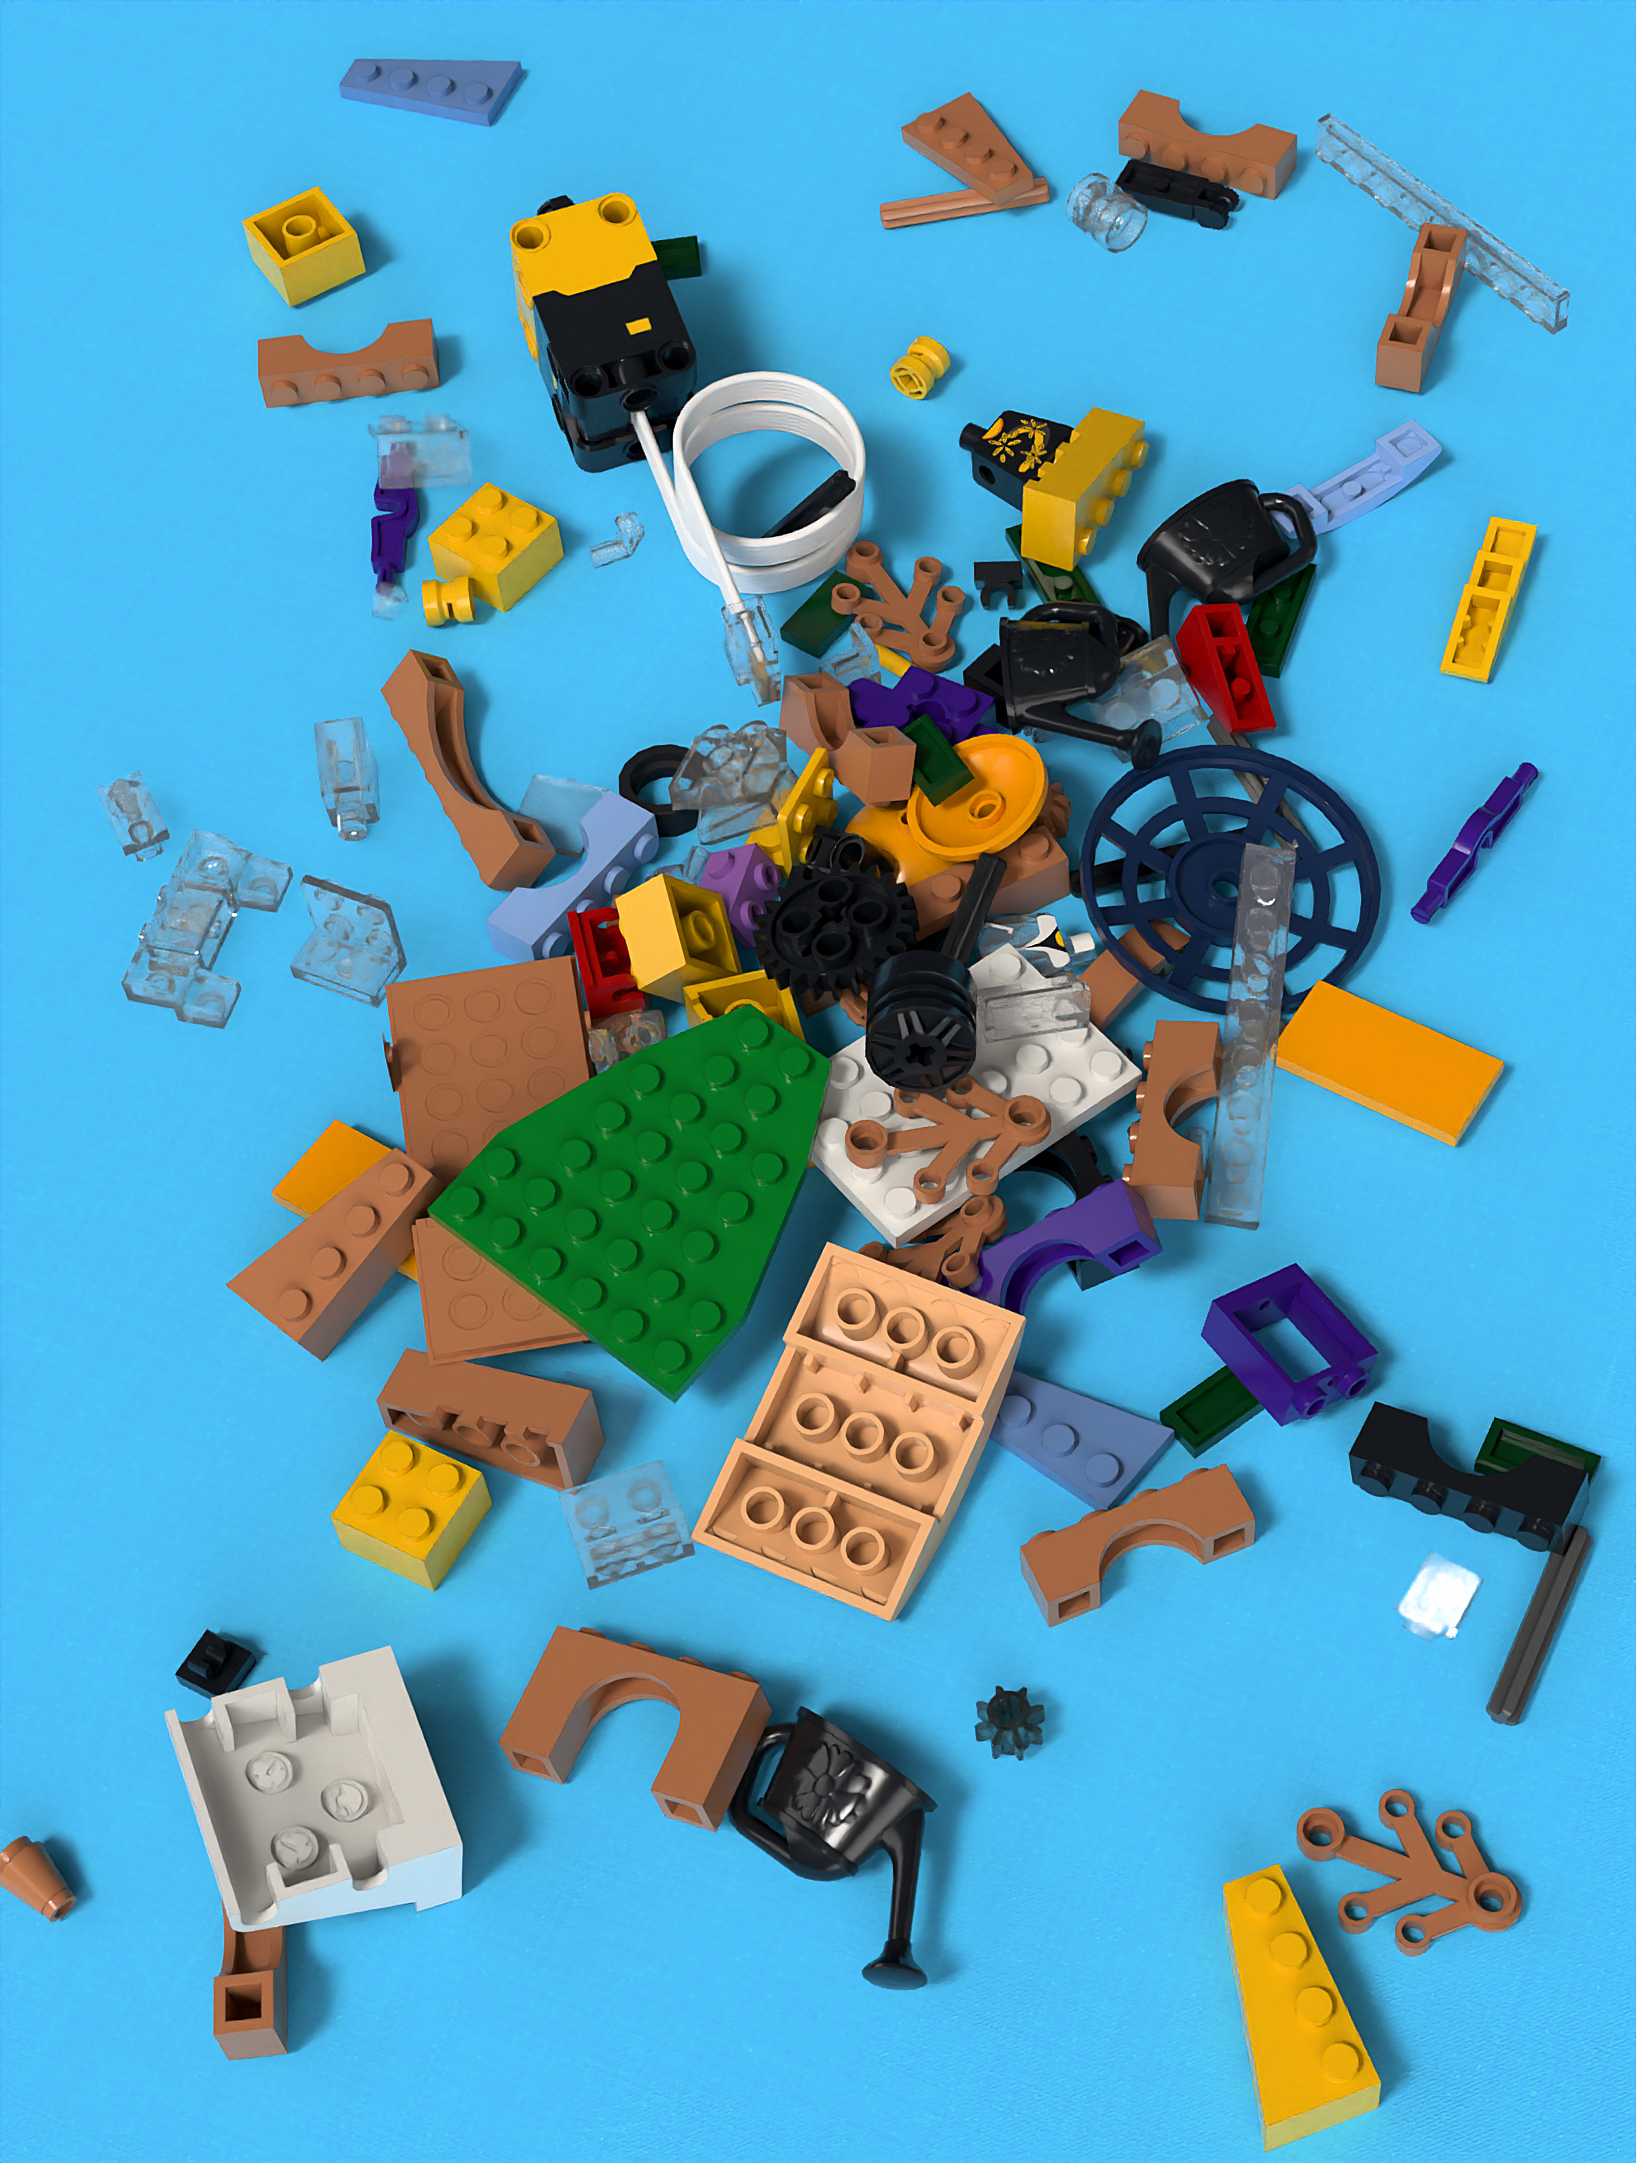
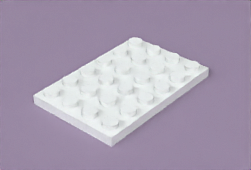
[811,943,1143,1249]

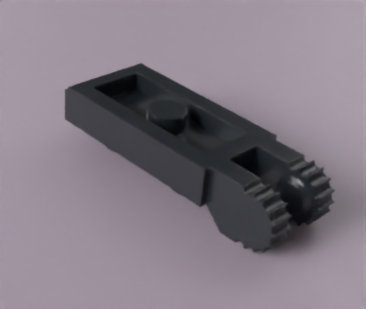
[1112,159,1240,230]

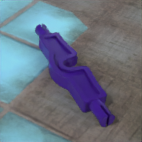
[370,433,420,595]
[1410,762,1539,924]

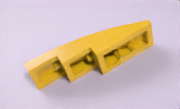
[1440,516,1538,683]

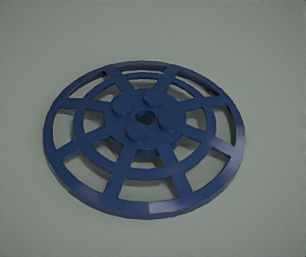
[1079,745,1381,1016]

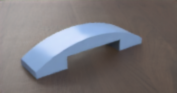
[1268,419,1441,539]

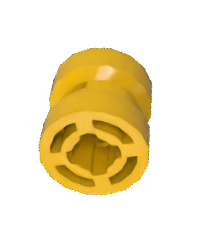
[889,336,951,400]
[422,575,475,627]

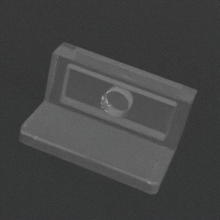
[977,974,1091,1043]

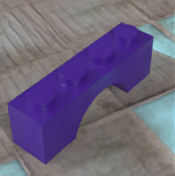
[940,1178,1164,1316]

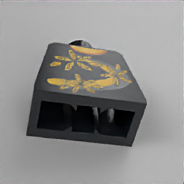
[959,410,1074,512]

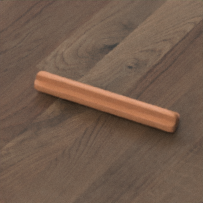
[880,177,1049,229]

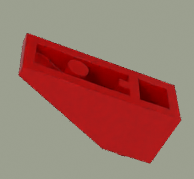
[1175,603,1277,734]

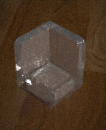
[818,622,882,687]

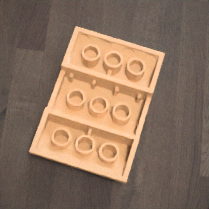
[690,1242,1027,1623]

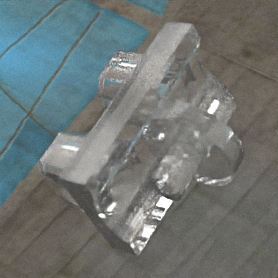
[95,770,170,862]

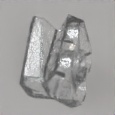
[668,720,799,846]

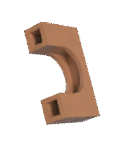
[498,1625,773,1832]

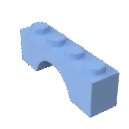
[485,790,660,964]

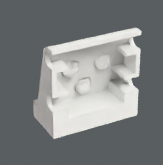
[164,1645,463,1932]

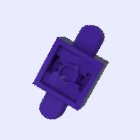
[846,665,1004,787]

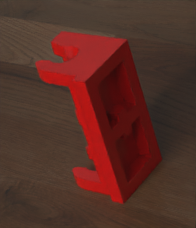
[567,907,646,1019]

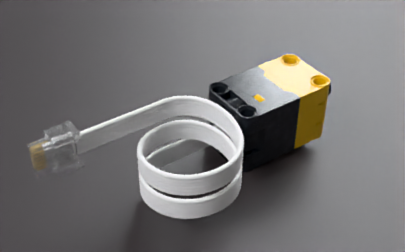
[509,192,866,707]

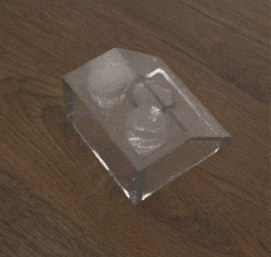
[1088,634,1209,764]

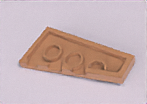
[901,92,1034,206]

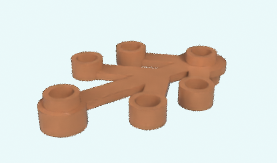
[831,540,965,673]
[845,1074,1051,1204]
[857,1195,1008,1288]
[1296,1789,1522,1957]

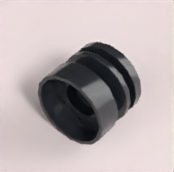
[865,950,977,1093]

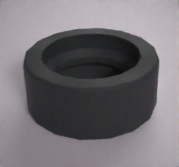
[619,744,712,838]

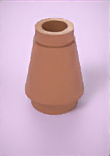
[0,1836,77,1922]

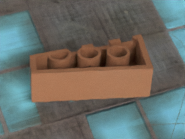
[226,1147,447,1362]
[376,1348,606,1498]

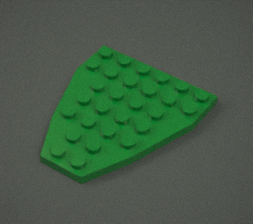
[427,1004,832,1403]

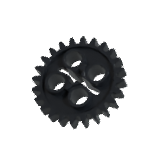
[753,862,920,1002]

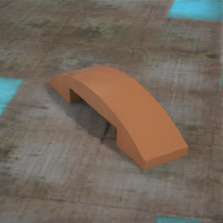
[1064,920,1191,1033]

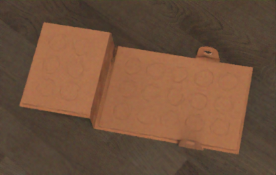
[382,955,597,1366]

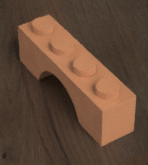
[1118,89,1297,201]
[1375,222,1468,393]
[258,318,440,409]
[779,672,917,807]
[1122,1020,1224,1220]
[1020,1463,1255,1628]
[213,1897,288,2061]

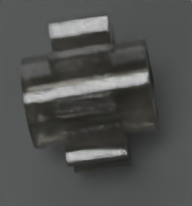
[974,1685,1045,1761]

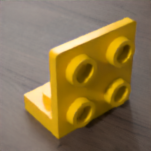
[744,747,838,879]

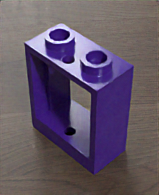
[1200,1263,1378,1427]

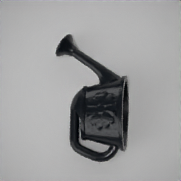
[1136,479,1318,692]
[999,601,1162,773]
[727,1706,939,1991]

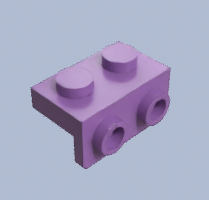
[699,843,783,950]

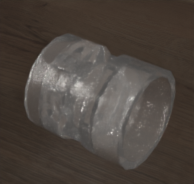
[1066,172,1148,254]

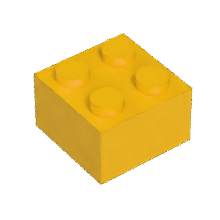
[242,186,366,308]
[428,481,564,613]
[615,873,743,1004]
[330,1429,492,1592]

